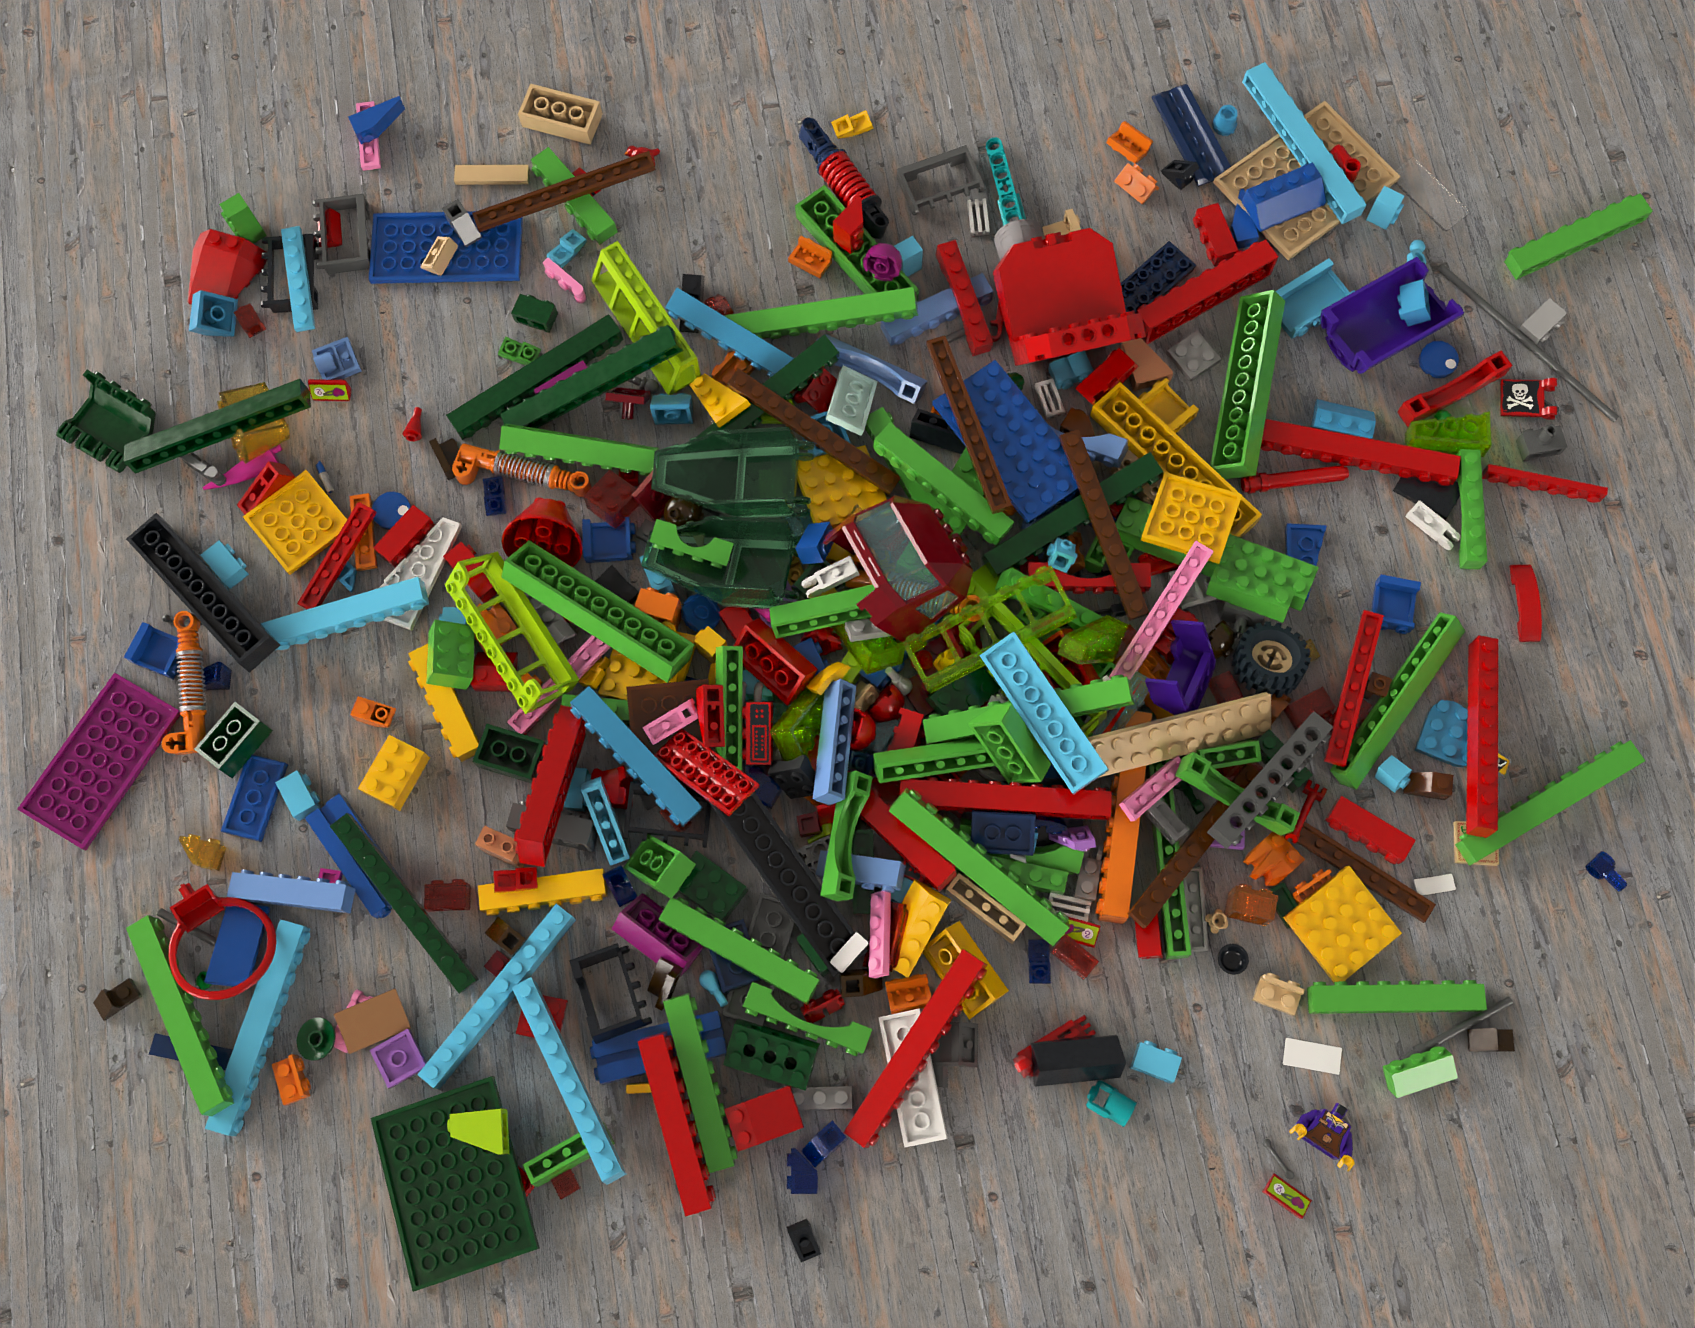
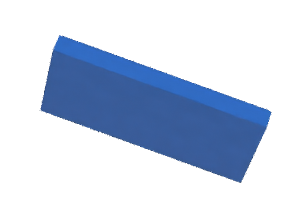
[221,755,288,842]
[204,905,270,987]

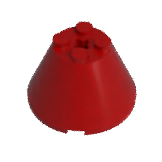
[502,497,583,567]

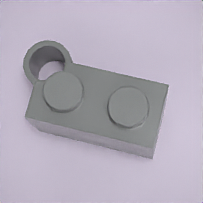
[1519,298,1567,345]

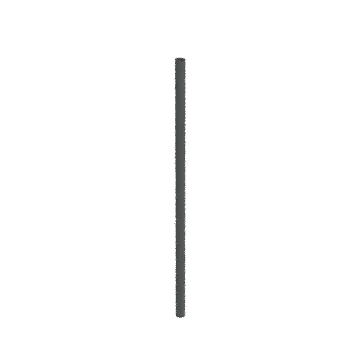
[1438,265,1619,422]

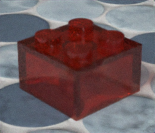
[583,470,639,529]

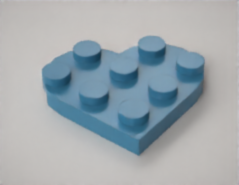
[1414,700,1468,768]

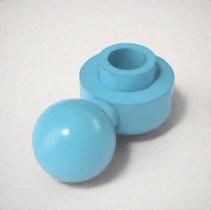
[1407,240,1426,264]

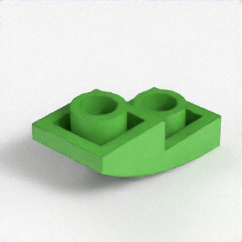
[498,336,541,365]

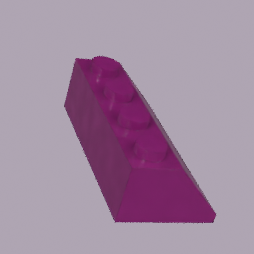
[612,893,705,977]

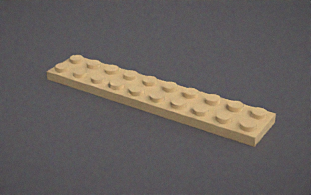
[1087,692,1271,778]

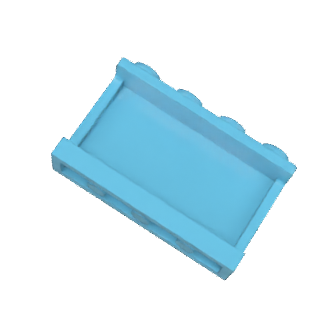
[1276,258,1355,339]

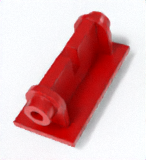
[800,988,845,1024]

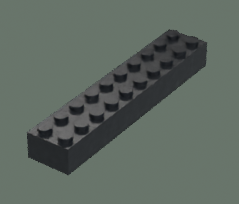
[126,513,280,673]
[709,792,868,977]

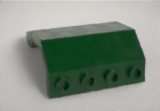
[56,369,156,473]

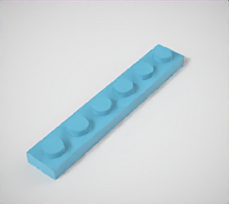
[281,226,315,332]

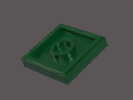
[796,933,829,977]

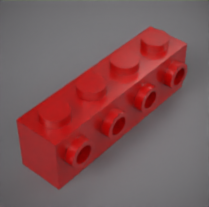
[1325,796,1416,865]

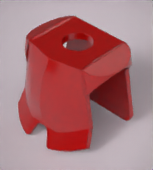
[591,765,633,809]

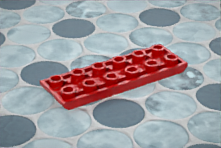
[654,728,760,816]

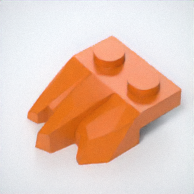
[474,603,518,654]
[1243,831,1305,886]

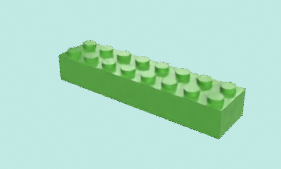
[795,185,919,301]

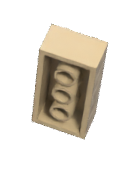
[518,84,603,145]

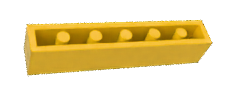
[408,644,479,762]
[478,868,608,916]

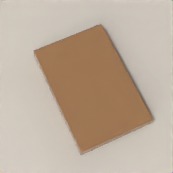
[334,988,411,1054]

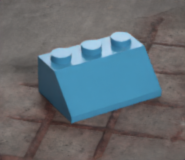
[1311,399,1376,439]

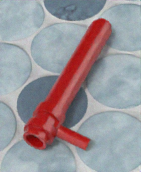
[1241,465,1349,494]

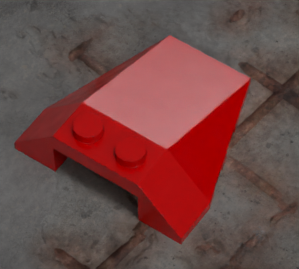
[188,229,268,305]

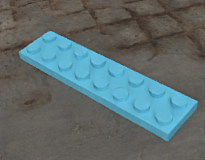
[979,632,1109,794]

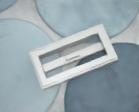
[967,198,990,236]
[1034,378,1065,420]
[1048,892,1091,922]

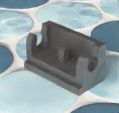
[1144,798,1190,845]

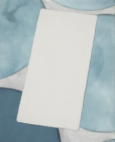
[1283,1038,1342,1075]

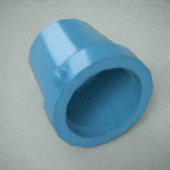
[1212,105,1238,136]

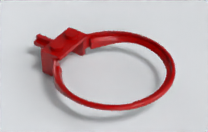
[168,883,277,1000]

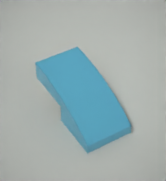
[547,229,587,269]

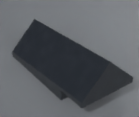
[1031,1035,1126,1087]

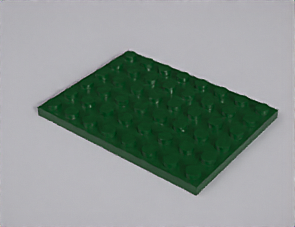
[371,1076,540,1292]

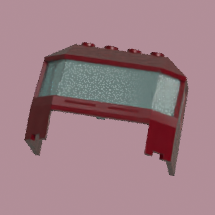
[823,495,973,644]

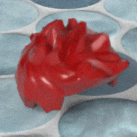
[800,627,843,656]

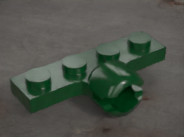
[852,829,892,914]

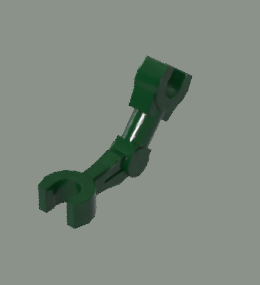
[1173,781,1205,815]

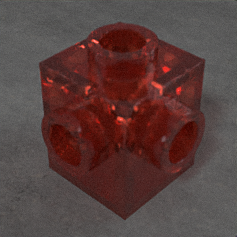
[704,294,734,316]

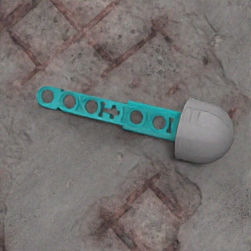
[986,137,1045,260]

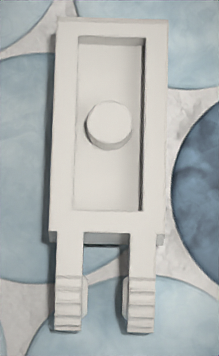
[1405,501,1461,550]
[802,556,860,598]

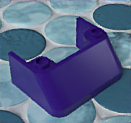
[1145,620,1216,715]

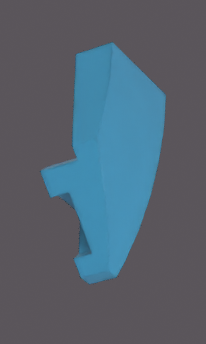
[337,562,357,593]

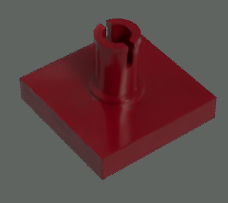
[605,387,652,420]
[631,466,676,521]
[906,665,945,717]

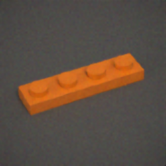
[349,493,378,571]

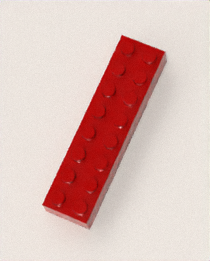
[1136,239,1279,345]
[514,705,586,867]
[638,1031,716,1217]

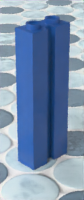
[305,793,406,919]
[590,1011,727,1085]

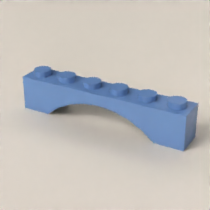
[817,334,927,404]
[1036,409,1128,468]

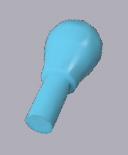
[699,970,728,1007]

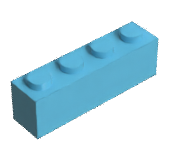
[581,776,630,866]

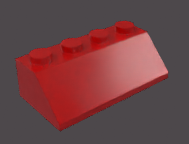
[734,618,818,706]

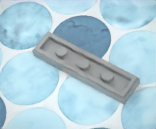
[1183,867,1209,952]

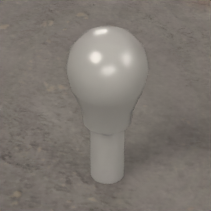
[885,667,912,695]

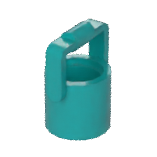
[1086,1080,1137,1127]

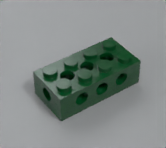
[723,1019,820,1091]

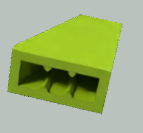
[447,1109,510,1155]

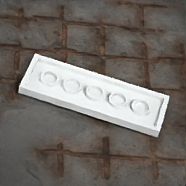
[878,1008,948,1148]

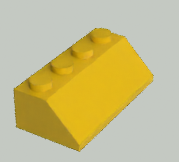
[889,879,951,978]
[923,921,1009,1020]

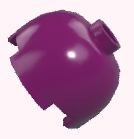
[863,243,903,281]

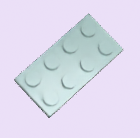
[826,365,878,436]

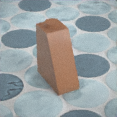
[1120,338,1173,391]

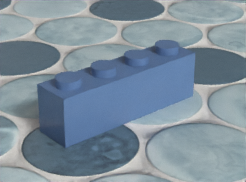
[816,850,906,893]

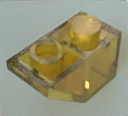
[179,834,226,871]

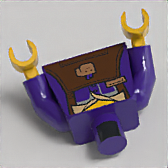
[1289,1103,1355,1172]

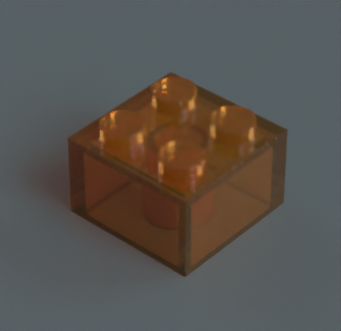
[1224,884,1278,926]

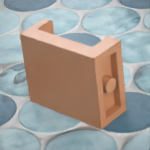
[475,826,525,868]

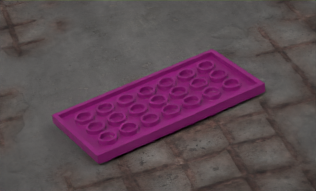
[17,672,180,851]

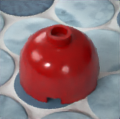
[865,683,905,724]
[850,708,876,751]

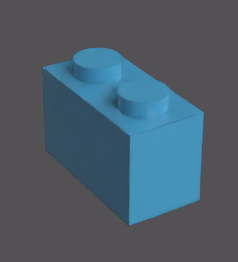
[1397,279,1431,326]

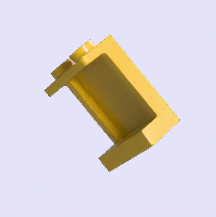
[1138,378,1199,433]

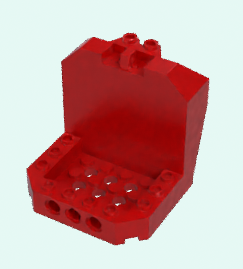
[993,228,1146,366]

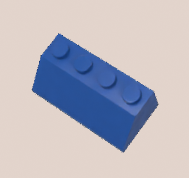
[1242,162,1326,232]

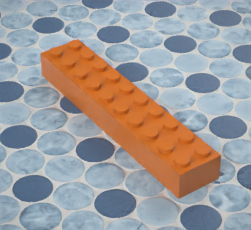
[1095,710,1152,924]

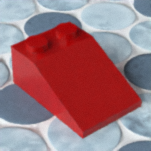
[724,1086,804,1152]

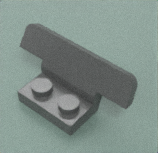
[930,1022,978,1088]

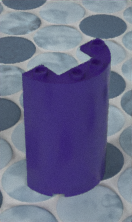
[1321,257,1464,374]

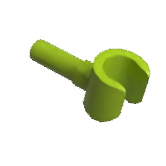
[807,823,832,844]

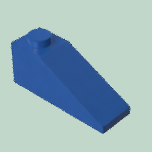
[348,96,405,144]
[1230,189,1259,249]

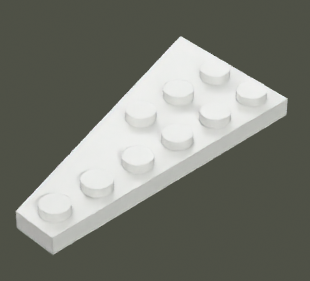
[379,517,462,630]

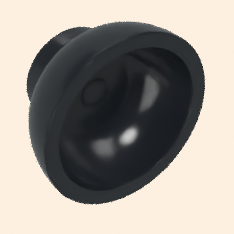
[1218,944,1249,975]

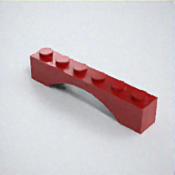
[935,240,993,356]
[1397,350,1513,427]
[1027,562,1151,594]

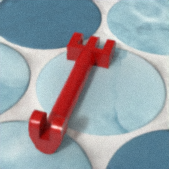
[1284,779,1327,844]

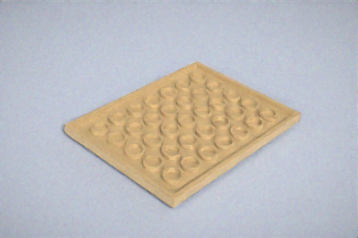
[1213,101,1401,261]

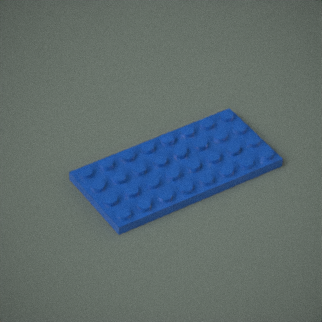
[369,211,523,284]
[932,360,1079,524]

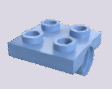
[312,337,362,380]

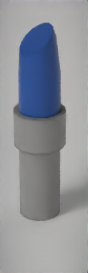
[315,461,334,494]

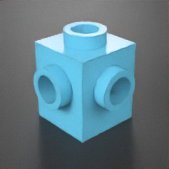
[1046,538,1077,573]

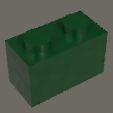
[511,294,558,333]

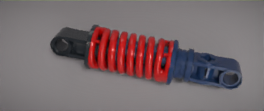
[798,117,889,239]

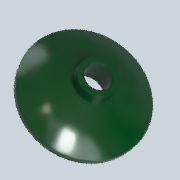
[296,1017,336,1061]

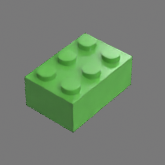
[426,620,474,690]
[623,834,696,899]

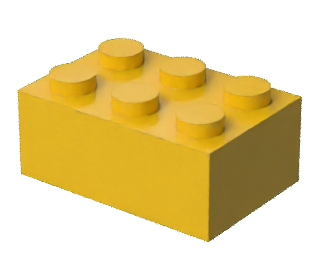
[358,735,430,811]

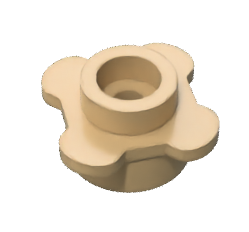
[1205,909,1228,934]

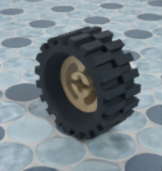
[1232,622,1311,698]

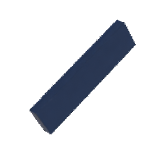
[149,1033,233,1071]

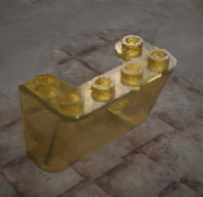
[217,382,290,464]

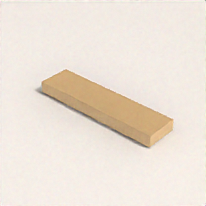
[454,165,530,185]

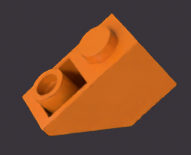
[350,696,396,728]

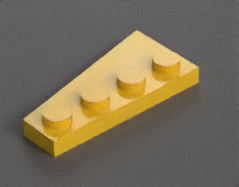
[689,373,751,428]

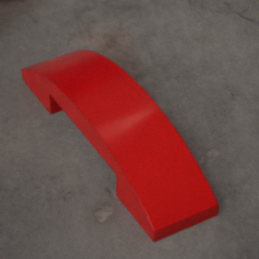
[1509,564,1542,642]

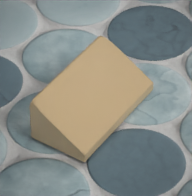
[421,236,458,276]

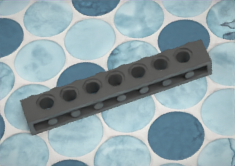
[1207,711,1333,849]

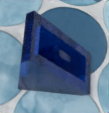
[202,662,232,690]
[602,865,638,907]

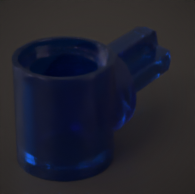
[1585,851,1627,892]

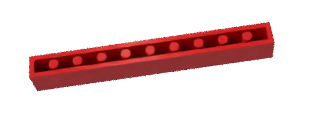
[1261,419,1461,486]
[1466,635,1498,838]
[792,732,957,893]
[900,777,1112,820]
[843,949,987,1148]

